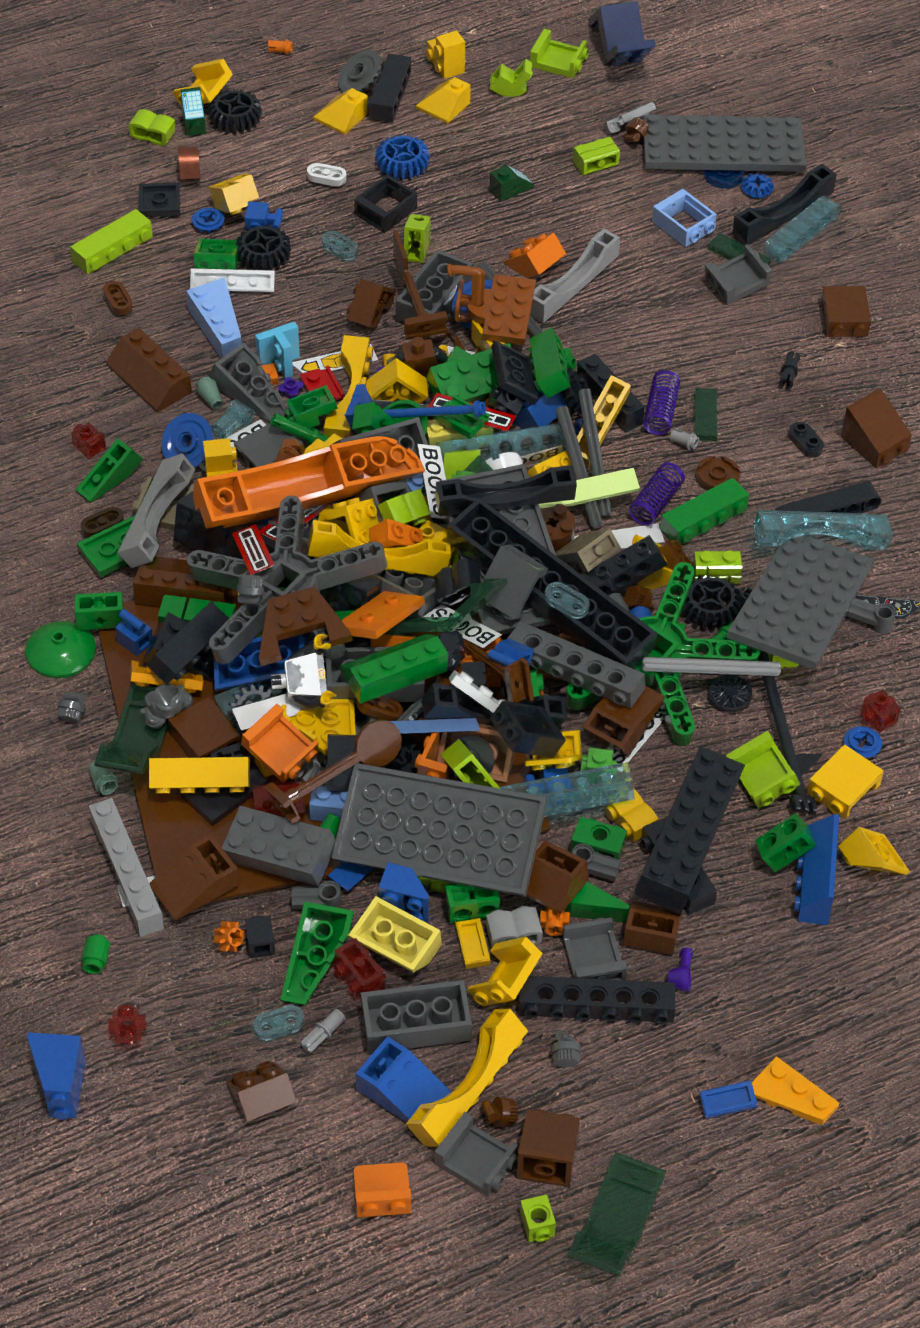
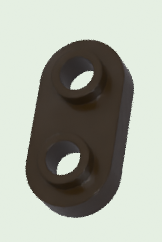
[81,507,124,538]

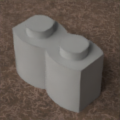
[486,906,543,948]

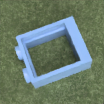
[652,189,717,247]

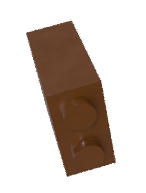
[821,286,871,337]
[168,697,241,758]

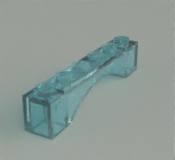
[752,510,893,550]

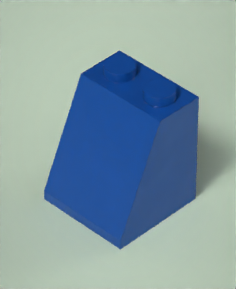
[27,1032,86,1120]

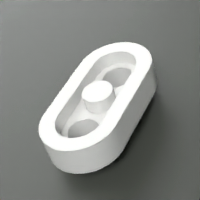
[307,163,347,187]

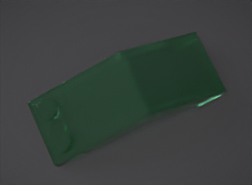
[387,578,508,636]
[94,683,169,775]
[567,1152,666,1277]

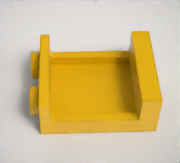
[173,59,233,108]
[807,744,884,819]
[467,936,543,1007]

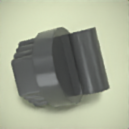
[236,574,264,606]
[57,692,85,723]
[551,1030,581,1067]

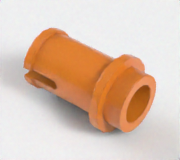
[268,39,293,55]

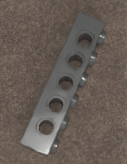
[507,621,645,708]

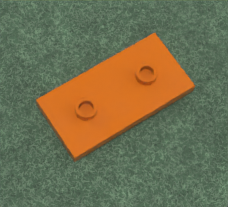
[341,591,425,639]

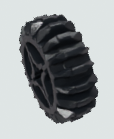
[208,89,262,134]
[236,225,291,271]
[682,574,742,631]

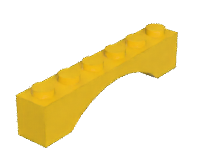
[324,335,373,438]
[308,520,451,578]
[406,1009,528,1147]

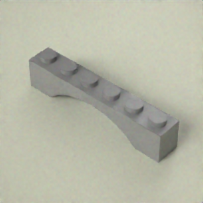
[530,228,620,323]
[118,453,195,568]
[89,798,164,937]

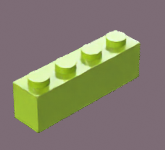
[70,209,153,275]

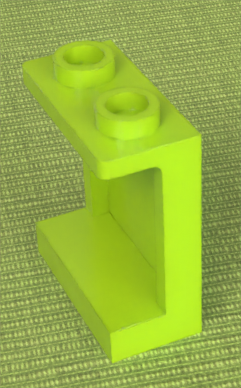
[530,29,589,78]
[726,731,800,809]

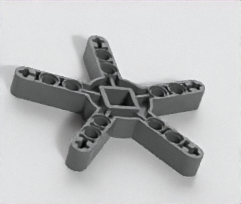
[187,496,387,664]

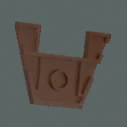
[259,586,353,666]

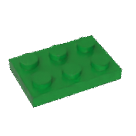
[77,515,160,578]

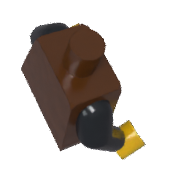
[383,337,449,378]

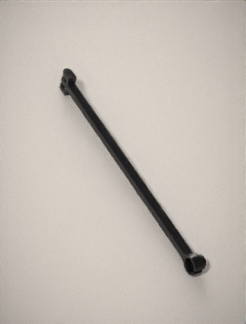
[736,586,817,815]

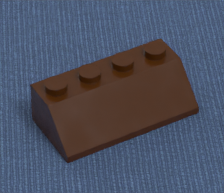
[106,327,192,413]

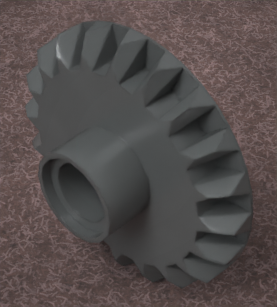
[338,50,382,93]

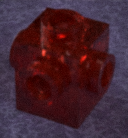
[861,689,901,733]
[108,1005,147,1044]

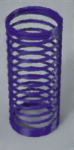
[643,370,680,435]
[629,462,685,526]

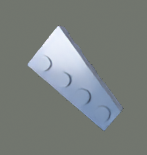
[186,277,242,358]

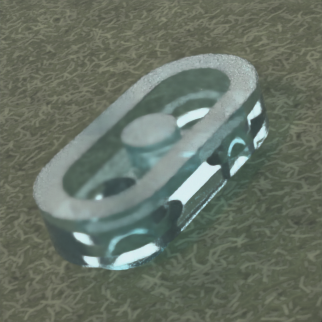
[322,231,358,261]
[545,582,589,619]
[253,1005,304,1041]

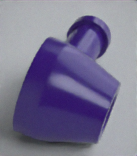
[668,948,693,991]

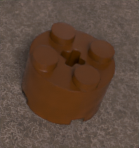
[540,504,575,552]

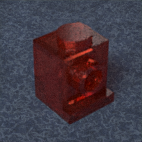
[71,422,106,459]

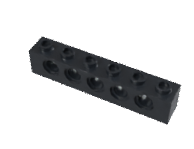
[519,976,675,1024]

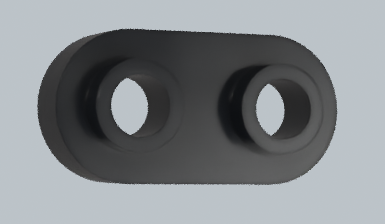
[789,422,824,458]

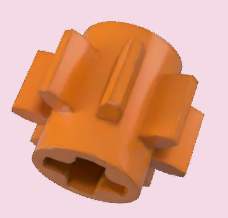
[540,907,570,936]
[213,921,245,952]

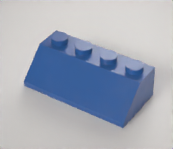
[213,633,312,691]
[794,814,839,925]

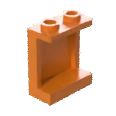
[241,704,319,783]

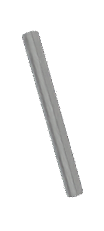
[641,657,781,676]

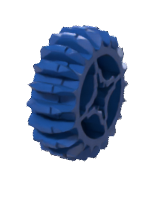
[375,134,429,180]

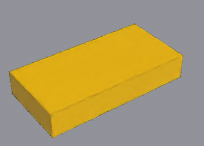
[455,918,491,969]

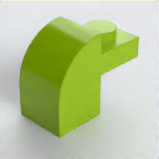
[489,59,533,97]

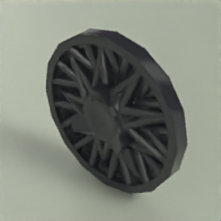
[708,675,752,712]

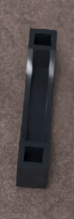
[732,164,837,245]
[435,465,577,516]
[422,683,568,729]

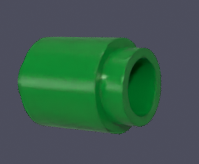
[81,934,111,974]

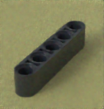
[773,481,882,534]

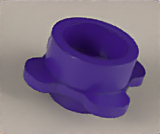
[278,377,304,398]

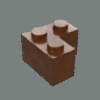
[347,279,396,329]

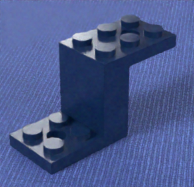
[588,1,656,66]

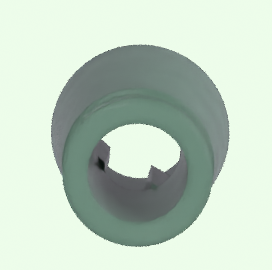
[196,377,223,409]
[88,761,118,795]

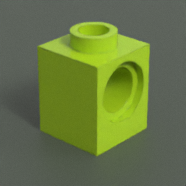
[520,1194,556,1242]

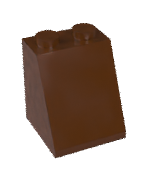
[841,388,912,468]
[517,1109,580,1187]

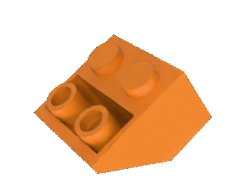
[504,232,566,278]

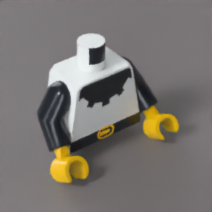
[271,634,337,710]

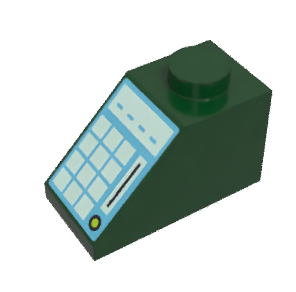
[180,87,206,136]
[489,165,534,202]

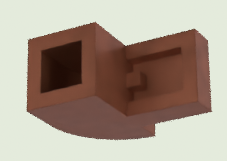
[178,145,201,180]

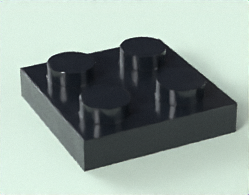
[139,182,180,217]

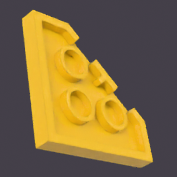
[281,699,356,755]

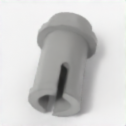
[670,428,699,450]

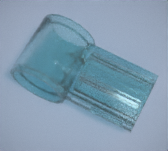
[211,399,255,439]

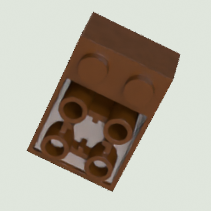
[582,686,665,757]
[149,834,239,921]

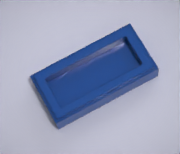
[699,1080,758,1119]

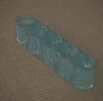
[763,195,841,262]

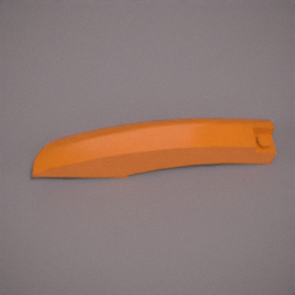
[193,436,425,528]

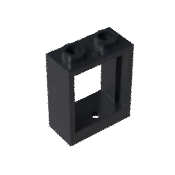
[354,175,417,233]
[489,700,566,758]

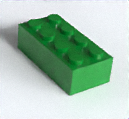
[426,343,511,403]

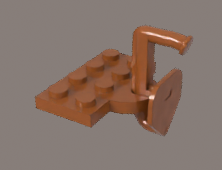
[447,264,536,345]

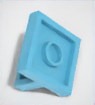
[255,321,300,378]

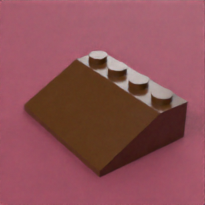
[133,556,234,607]

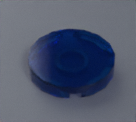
[704,170,744,189]

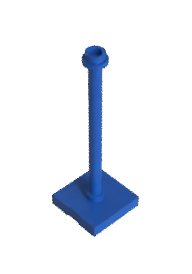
[345,384,486,435]

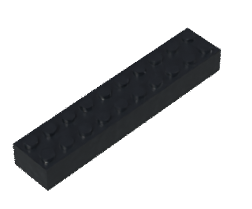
[173,491,382,612]
[447,498,658,669]

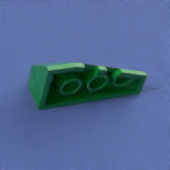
[280,901,354,1006]

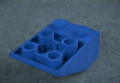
[355,1036,451,1123]

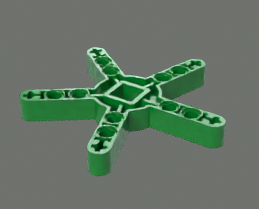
[565,562,760,746]

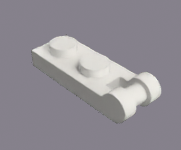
[449,670,506,713]

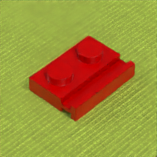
[300,365,345,401]

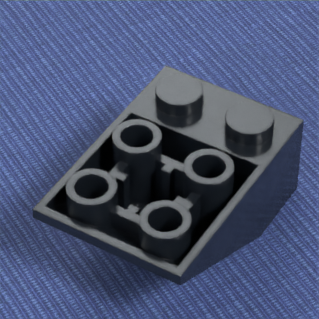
[143,612,215,682]

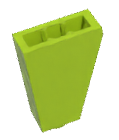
[440,739,500,789]

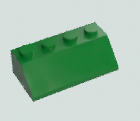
[339,634,448,704]

